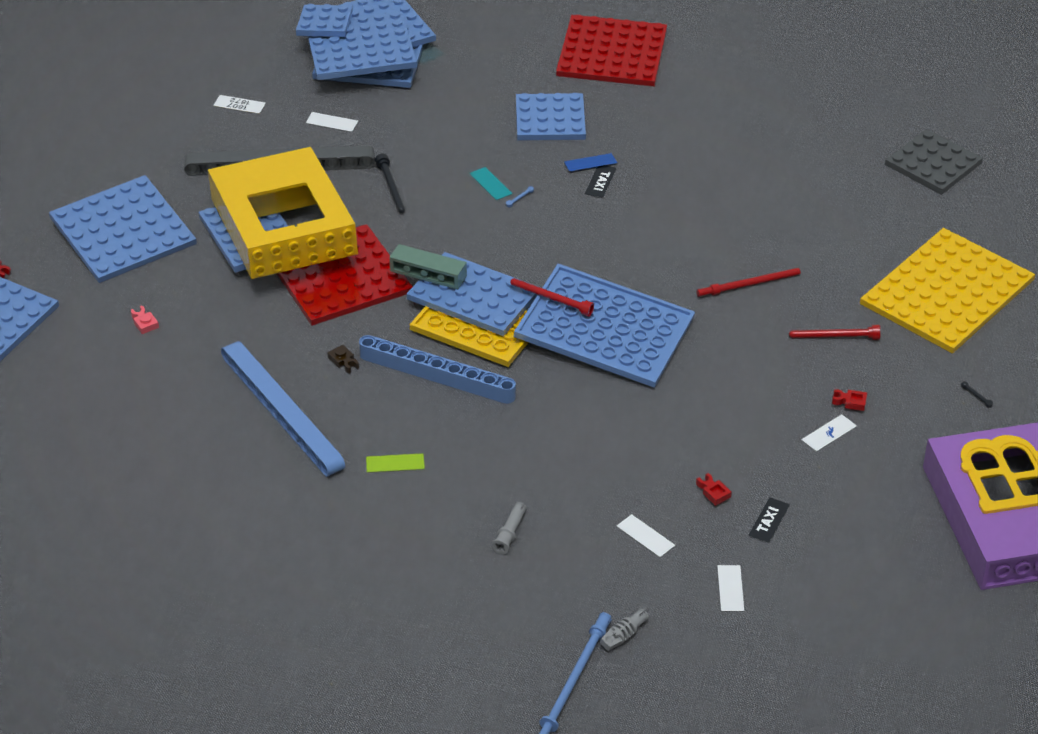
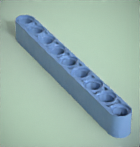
[359,335,516,404]

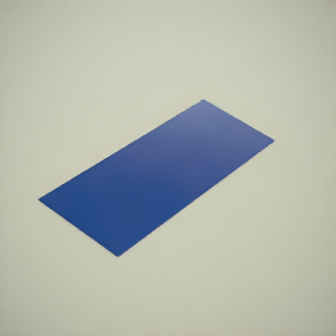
[564,153,617,171]

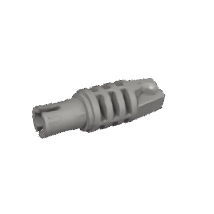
[600,608,649,651]

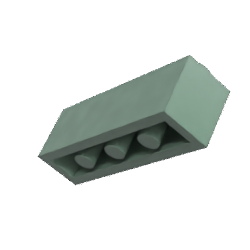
[389,244,467,289]

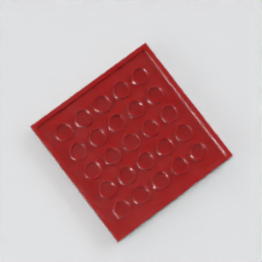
[556,15,667,87]
[277,224,413,326]

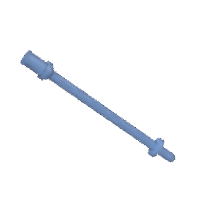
[539,612,612,734]

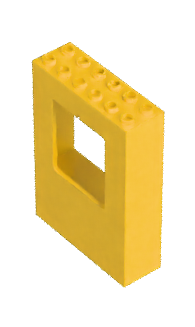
[208,147,358,279]

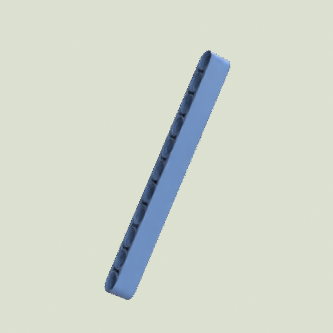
[221,341,345,477]

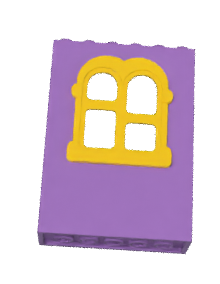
[923,423,1038,590]

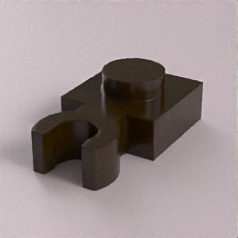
[327,345,359,374]

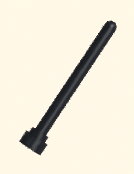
[375,153,405,214]

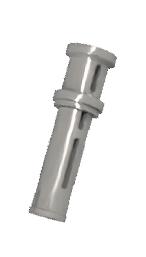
[491,502,527,554]

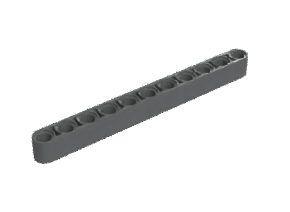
[184,146,375,176]

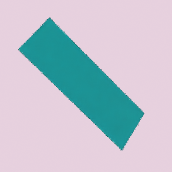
[469,167,513,200]

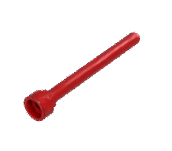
[510,278,594,317]
[789,325,880,340]

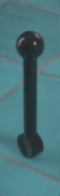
[961,381,993,408]

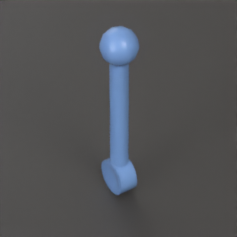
[506,186,534,207]

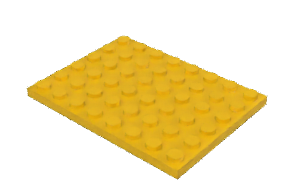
[860,227,1035,354]

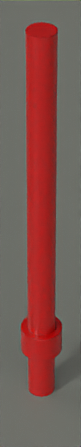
[696,268,801,297]

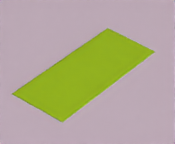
[366,453,425,472]

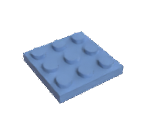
[296,4,353,37]

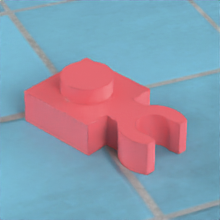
[131,305,159,334]

